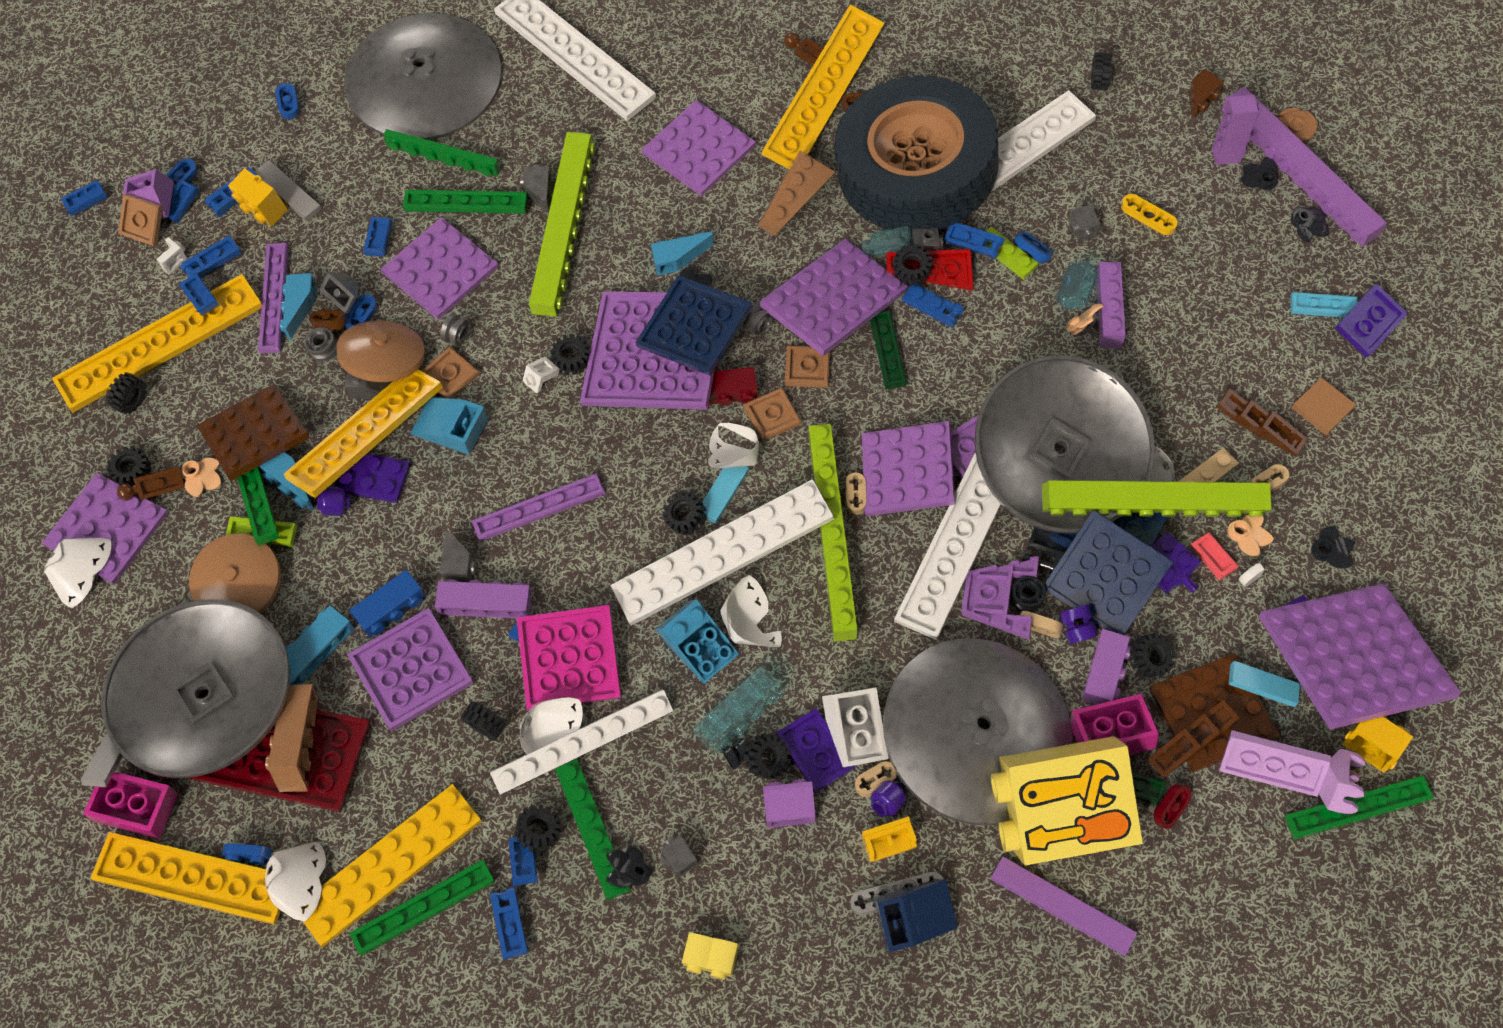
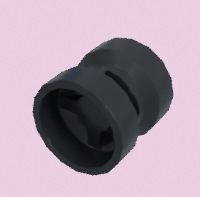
[722,737,750,770]

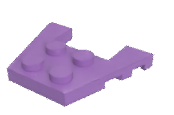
[962,556,1039,639]

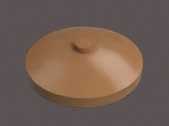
[337,321,424,382]
[189,534,281,614]

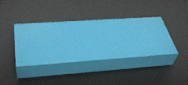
[1290,292,1358,317]
[702,467,749,524]
[1229,661,1300,707]

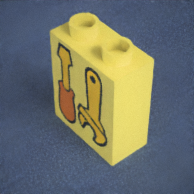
[991,736,1143,865]

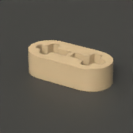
[1251,464,1289,493]
[846,472,866,515]
[1020,611,1063,638]
[855,761,897,797]

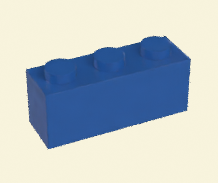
[349,570,426,638]

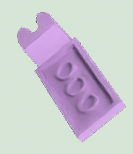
[1219,730,1365,814]

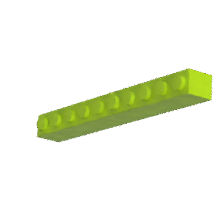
[529,132,595,317]
[809,424,857,642]
[1042,480,1272,517]

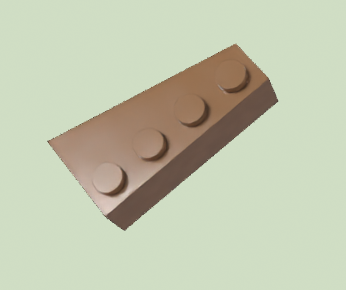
[757,151,835,236]
[265,684,318,792]

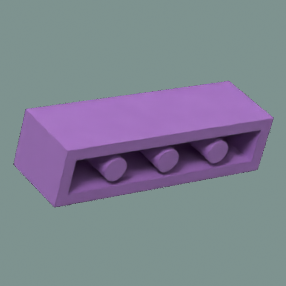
[1212,95,1260,165]
[1096,262,1125,348]
[434,579,532,618]

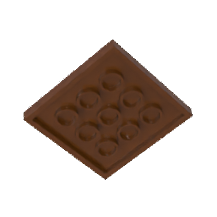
[196,384,310,482]
[1149,653,1281,773]

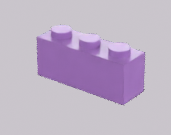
[1082,629,1132,704]

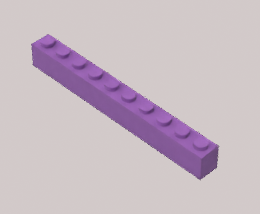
[1222,87,1387,247]

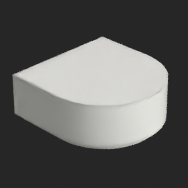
[1239,563,1264,587]

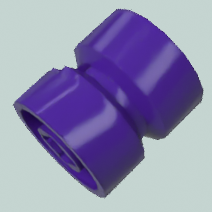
[1059,604,1098,644]

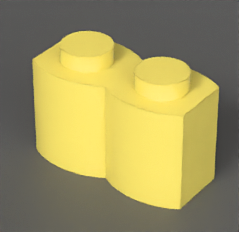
[682,933,739,980]

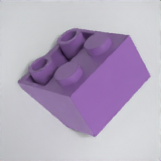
[123,169,174,219]
[763,779,815,828]

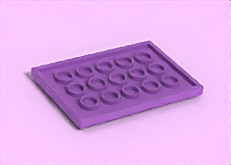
[760,238,908,356]

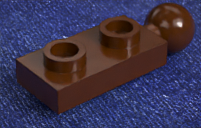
[784,33,824,66]
[117,466,185,501]

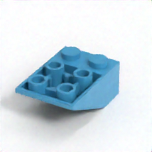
[410,398,488,455]
[655,600,739,683]

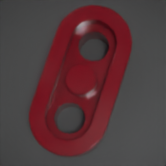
[1153,783,1191,829]

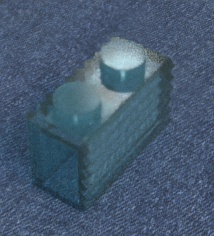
[1056,261,1098,310]

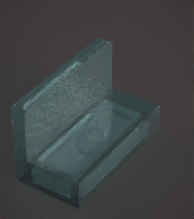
[862,226,910,257]

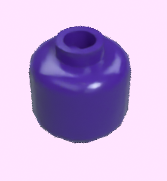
[317,487,350,516]
[870,780,907,817]

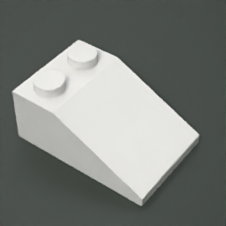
[822,688,888,767]

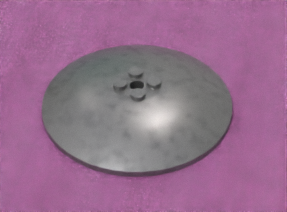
[345,13,502,140]
[974,355,1155,534]
[101,599,290,778]
[883,638,1072,825]

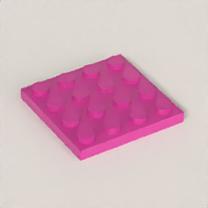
[517,605,621,711]

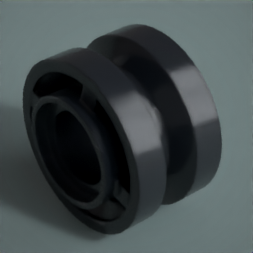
[1011,576,1046,612]

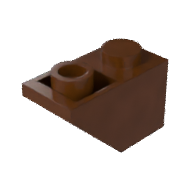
[1188,69,1224,117]

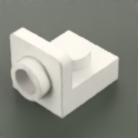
[157,238,187,275]
[523,357,559,393]

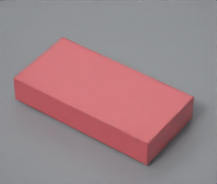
[1190,532,1239,581]

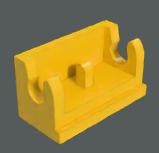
[862,816,917,862]

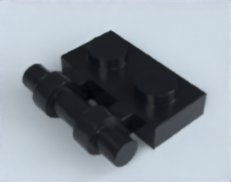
[1022,527,1068,574]

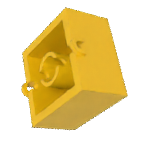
[228,168,288,227]
[1342,716,1413,773]

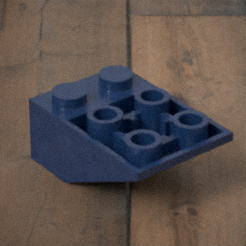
[873,879,957,952]

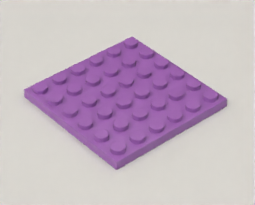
[580,291,714,410]
[1259,584,1461,730]

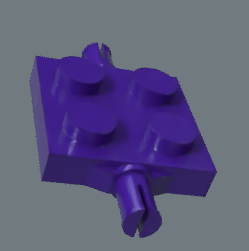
[1152,531,1201,594]

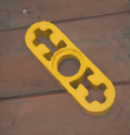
[1121,194,1178,235]

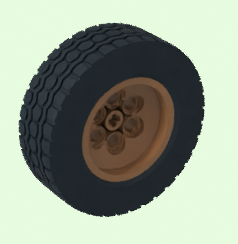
[834,75,999,233]

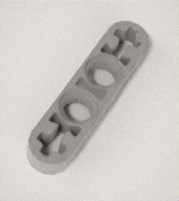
[850,872,943,916]

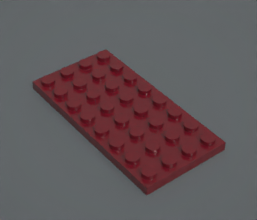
[185,690,371,813]

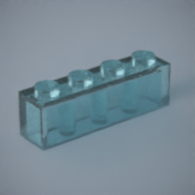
[693,665,782,755]

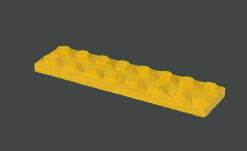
[284,370,443,498]
[301,784,482,948]
[90,832,281,925]

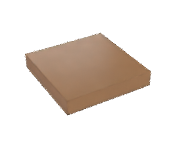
[118,193,163,246]
[785,346,830,388]
[422,347,480,399]
[1292,378,1356,436]
[743,388,801,442]

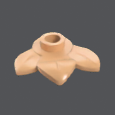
[1066,304,1104,335]
[181,458,221,497]
[1227,515,1274,556]

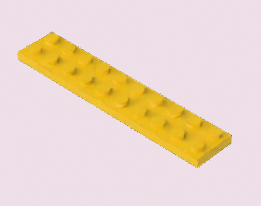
[761,4,884,169]
[52,274,262,413]

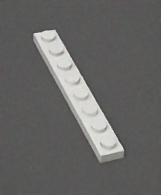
[490,689,673,794]

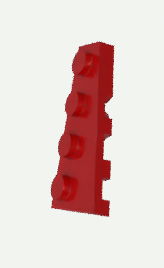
[886,249,973,291]

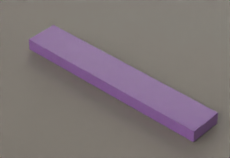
[258,243,289,353]
[472,473,605,542]
[991,857,1137,956]

